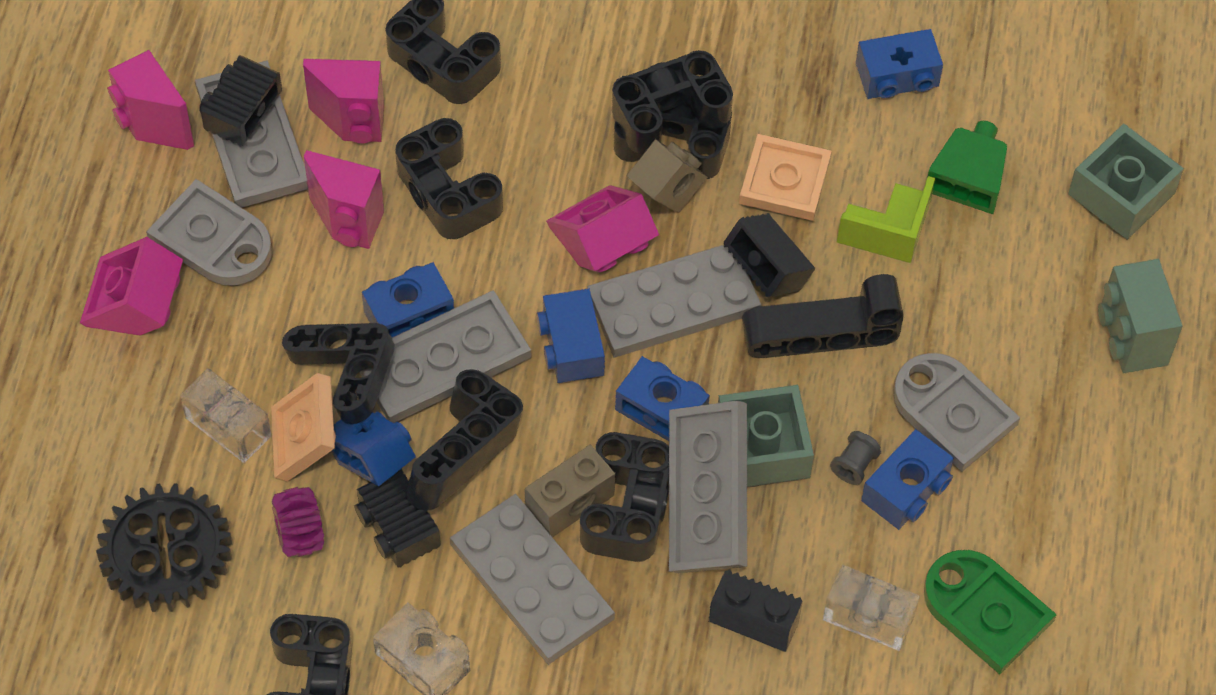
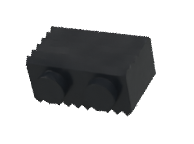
[199,55,282,147]
[724,213,815,297]
[354,468,441,568]
[708,569,803,652]

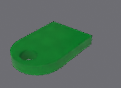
[924,550,1057,675]

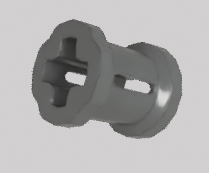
[830,431,881,485]

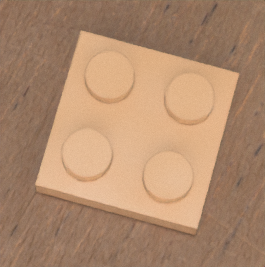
[739,134,832,221]
[271,373,336,481]

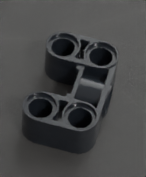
[385,0,501,104]
[612,50,733,154]
[614,99,732,179]
[395,118,503,239]
[580,432,669,562]
[266,614,352,695]

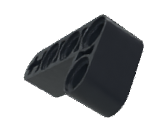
[742,274,904,358]
[406,369,523,510]

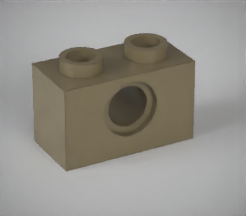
[626,139,708,213]
[525,444,615,537]

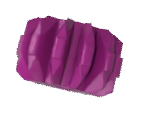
[272,487,324,557]

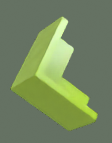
[837,176,935,263]

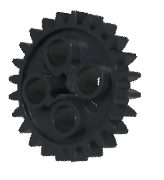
[96,483,233,612]

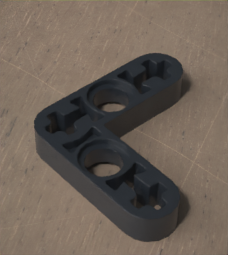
[282,323,395,424]

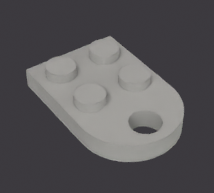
[146,179,272,285]
[894,353,1020,472]

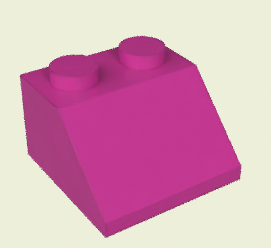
[107,50,194,150]
[303,59,384,144]
[304,150,384,249]
[546,185,659,272]
[80,237,183,336]

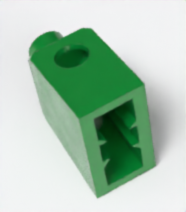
[927,120,1007,214]

